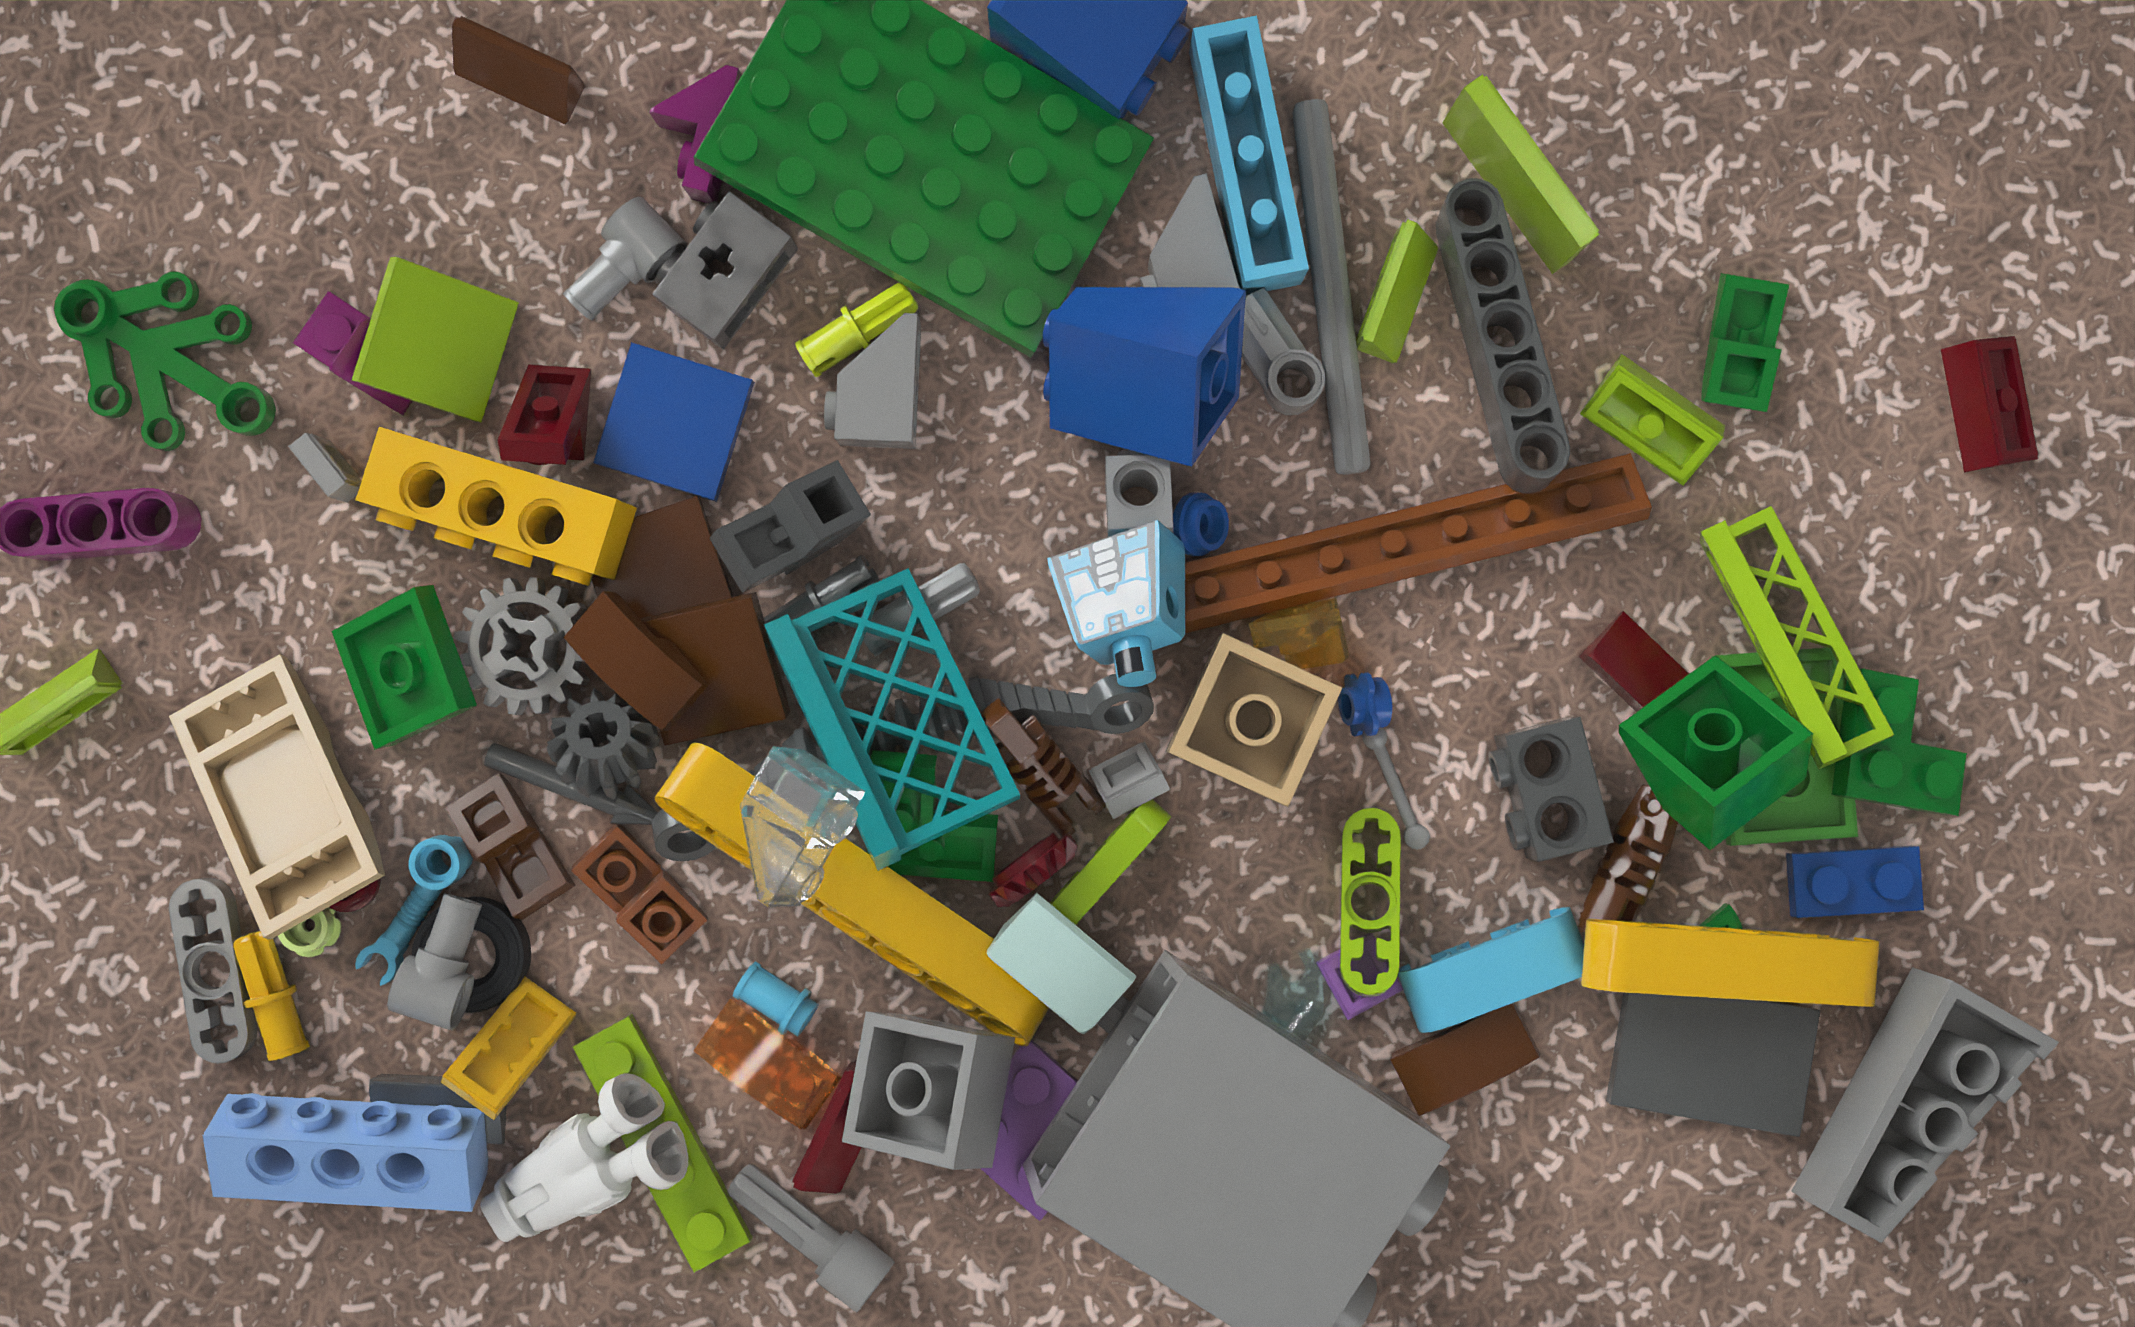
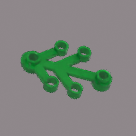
[54,271,276,451]

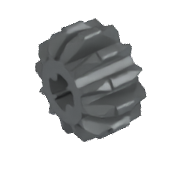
[547,688,660,800]

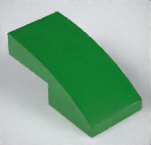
[1701,273,1789,412]

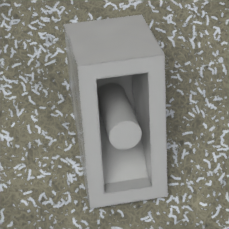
[1140,173,1239,288]
[824,313,921,449]

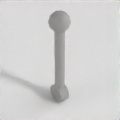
[1362,728,1430,850]

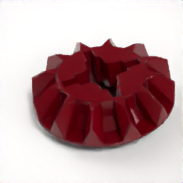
[987,832,1078,907]

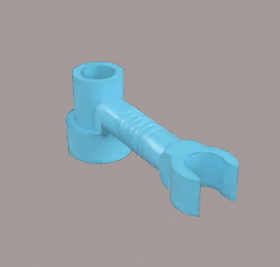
[355,835,473,986]

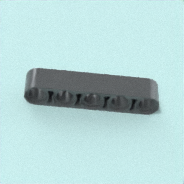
[1436,178,1570,493]

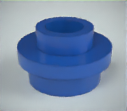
[1173,492,1229,556]

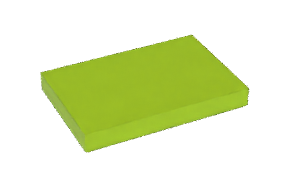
[1442,74,1600,274]

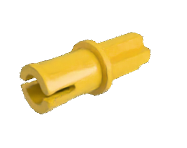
[233,931,310,1061]

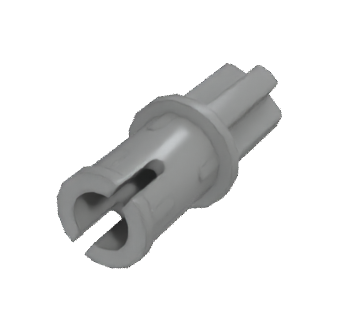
[863,563,980,657]

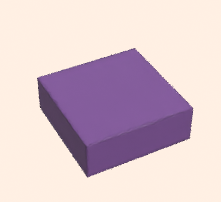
[1315,933,1403,1020]

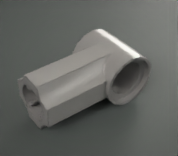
[1242,288,1325,415]

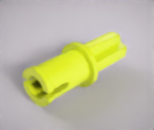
[795,283,918,378]

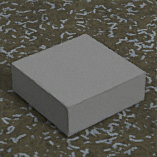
[288,433,362,503]
[1089,742,1171,819]

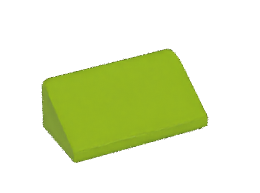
[1356,219,1439,363]
[1580,354,1725,486]
[0,648,123,755]

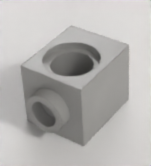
[1105,449,1173,537]

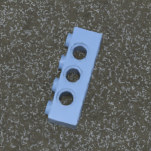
[202,1093,488,1212]

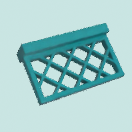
[764,568,1020,871]

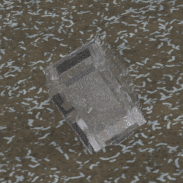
[740,746,866,907]

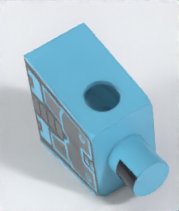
[1047,520,1185,687]

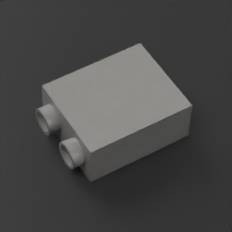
[1022,950,1450,1327]

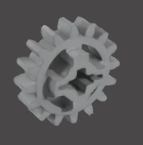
[454,577,590,715]

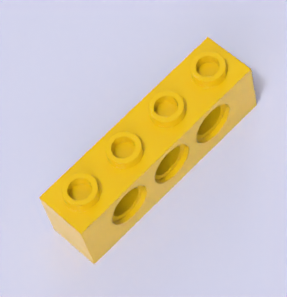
[356,427,637,586]

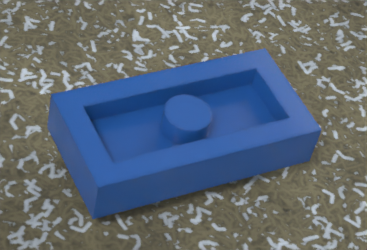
[1786,845,1924,918]

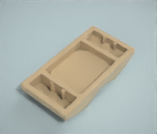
[169,654,385,939]

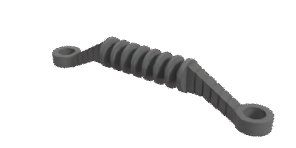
[652,674,1154,861]

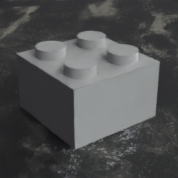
[842,1011,1015,1170]

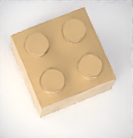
[1165,633,1342,807]

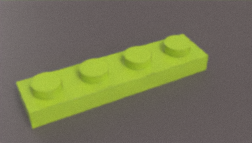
[572,1014,753,1273]

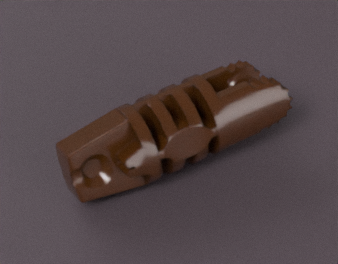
[980,698,1107,837]
[1578,784,1678,934]

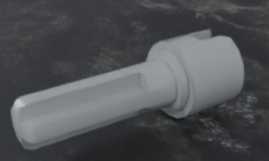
[728,1164,895,1312]

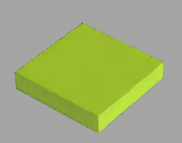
[352,257,519,423]

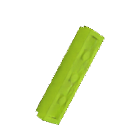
[1700,506,1894,769]

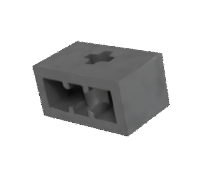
[653,191,798,350]

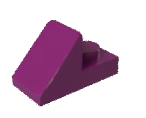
[649,65,742,204]
[293,291,413,415]

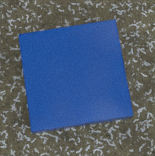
[593,342,755,502]

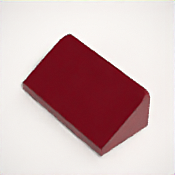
[1941,336,2038,473]
[1579,611,1689,712]
[792,1060,862,1194]

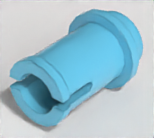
[733,961,819,1037]

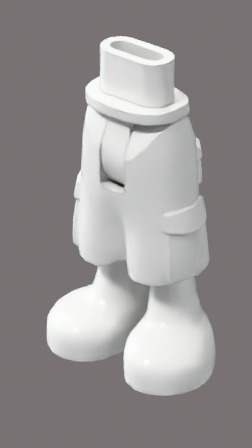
[480,1073,688,1242]

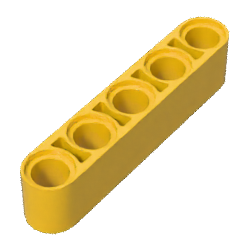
[1581,919,1879,1007]

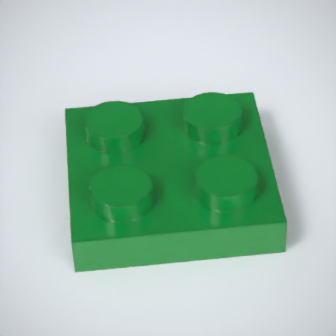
[331,585,477,750]

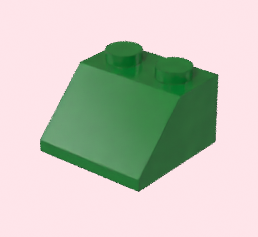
[1618,655,1813,850]

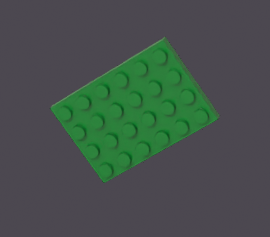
[694,0,1154,358]

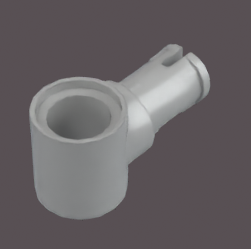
[563,197,687,320]
[387,894,482,1031]

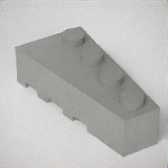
[1791,967,2059,1243]

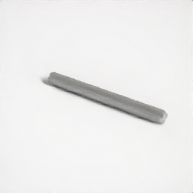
[1292,99,1371,475]

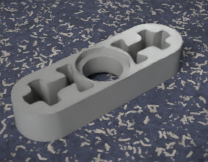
[169,878,257,1063]

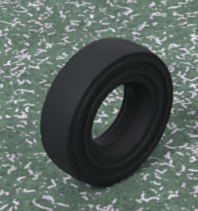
[412,896,531,1013]

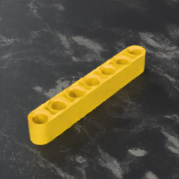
[655,742,1049,1046]

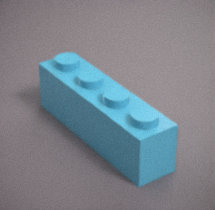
[1189,15,1309,296]

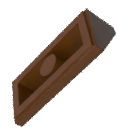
[452,16,585,125]

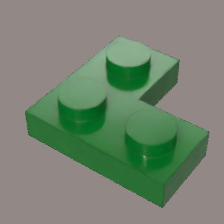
[1831,668,1967,816]
[867,750,998,882]

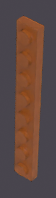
[1185,453,1652,633]

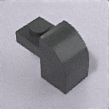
[709,460,871,593]

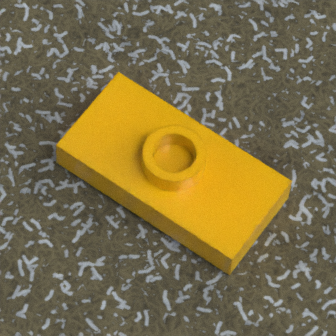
[441,976,576,1120]

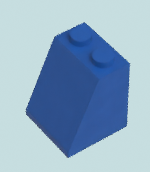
[987,0,1190,120]
[1043,287,1246,467]

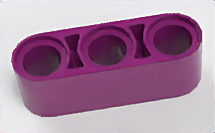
[0,488,202,561]

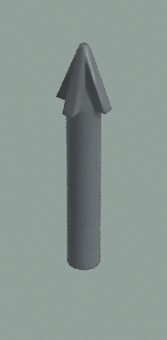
[484,743,658,825]

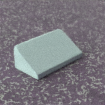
[987,893,1137,1034]

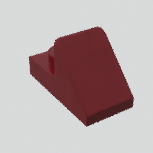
[497,364,591,465]

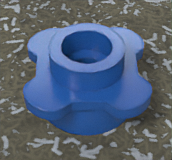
[1338,672,1392,737]

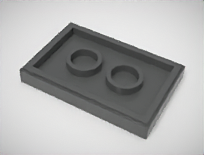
[1606,992,1820,1137]

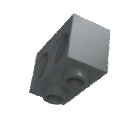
[1488,717,1614,862]

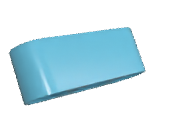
[1398,907,1584,1033]

